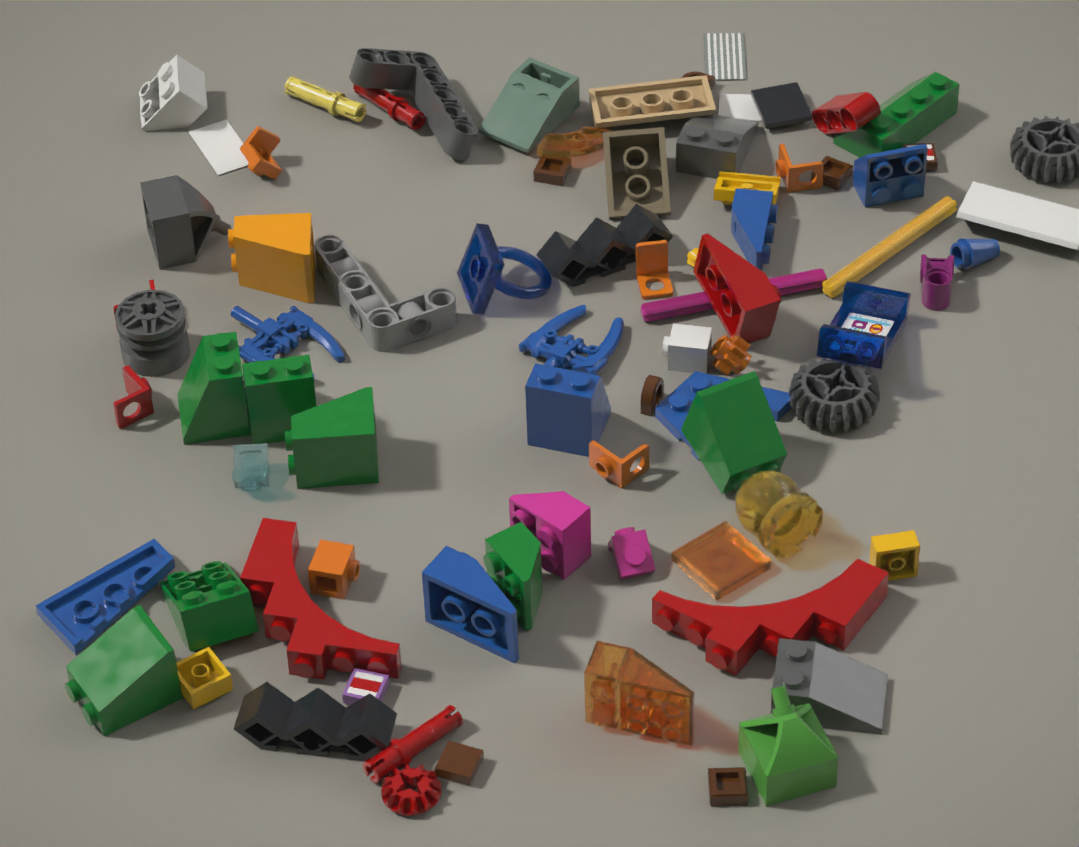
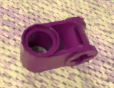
[920,254,954,311]

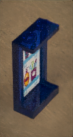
[817,281,911,369]

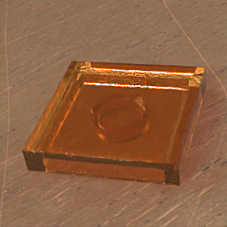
[672,521,771,601]

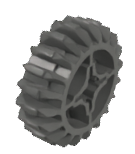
[1010,116,1079,185]
[789,356,880,434]

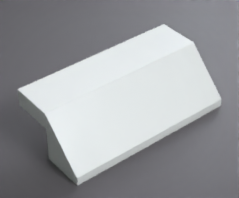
[956,182,1079,250]

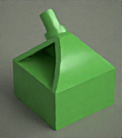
[738,685,838,807]

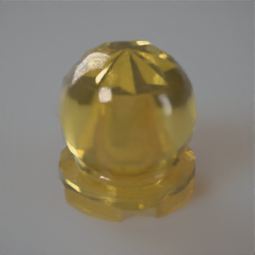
[735,471,824,558]

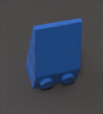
[422,546,519,663]

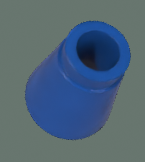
[950,238,1000,270]

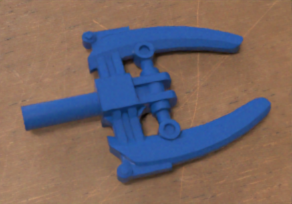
[519,305,624,375]
[230,306,345,381]

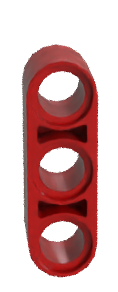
[812,92,881,134]

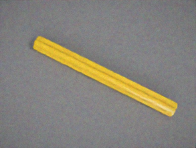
[822,196,957,298]

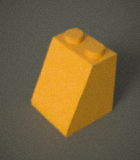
[228,213,316,303]

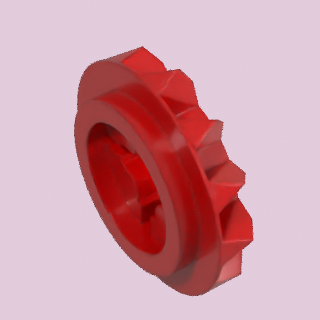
[381,763,442,815]

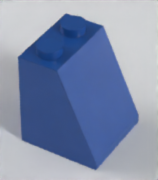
[525,363,611,457]

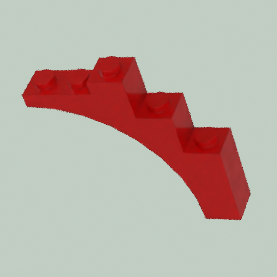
[240,518,402,680]
[652,558,889,676]

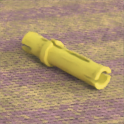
[284,76,366,122]

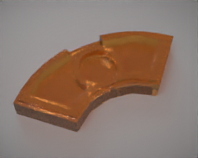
[537,126,611,157]

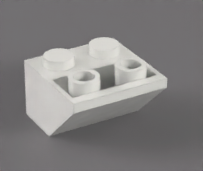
[139,55,207,132]

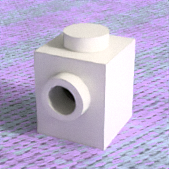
[662,323,712,374]

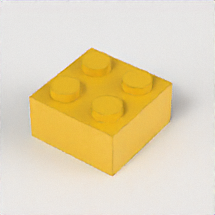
[869,530,920,581]
[176,647,234,710]

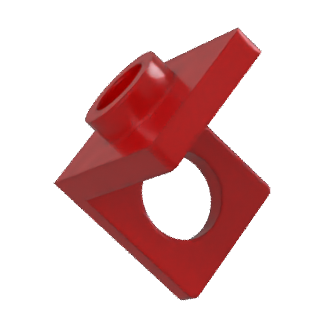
[113,365,154,429]

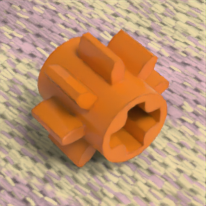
[710,334,751,376]

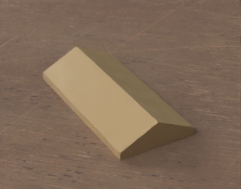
[588,75,716,128]

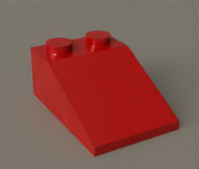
[693,233,781,343]

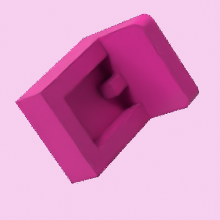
[607,527,656,580]

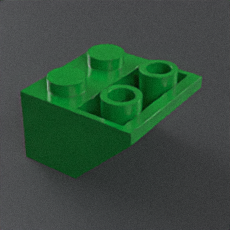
[483,522,543,631]

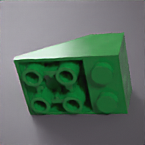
[159,561,259,652]

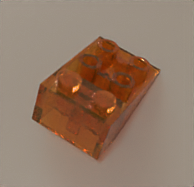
[584,641,695,746]

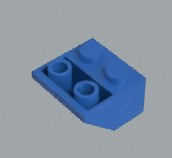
[853,144,928,207]

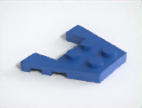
[655,371,791,461]

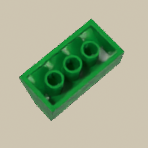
[833,72,960,158]

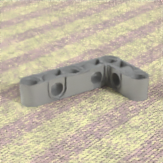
[314,234,457,352]

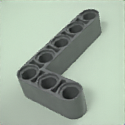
[349,48,478,160]

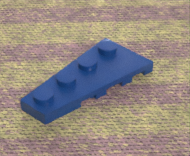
[35,539,175,655]

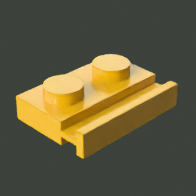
[713,171,781,205]

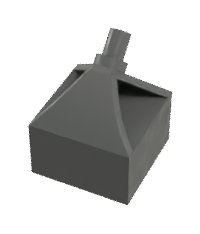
[140,175,231,269]

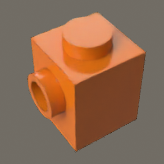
[308,540,360,599]

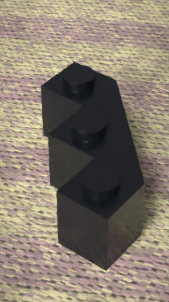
[536,204,673,287]
[233,682,397,761]

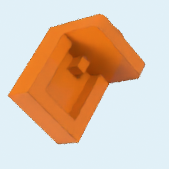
[240,126,282,180]

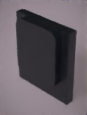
[751,82,812,129]

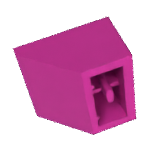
[509,491,592,580]

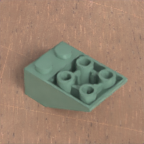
[479,58,580,153]

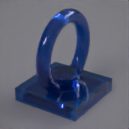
[457,223,552,315]

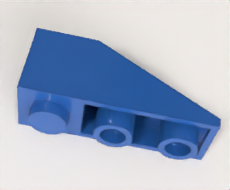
[731,188,778,271]

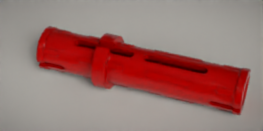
[353,84,426,130]
[363,705,463,783]

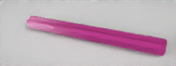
[641,268,827,322]

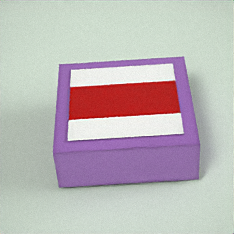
[342,668,390,705]

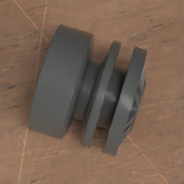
[115,290,190,377]

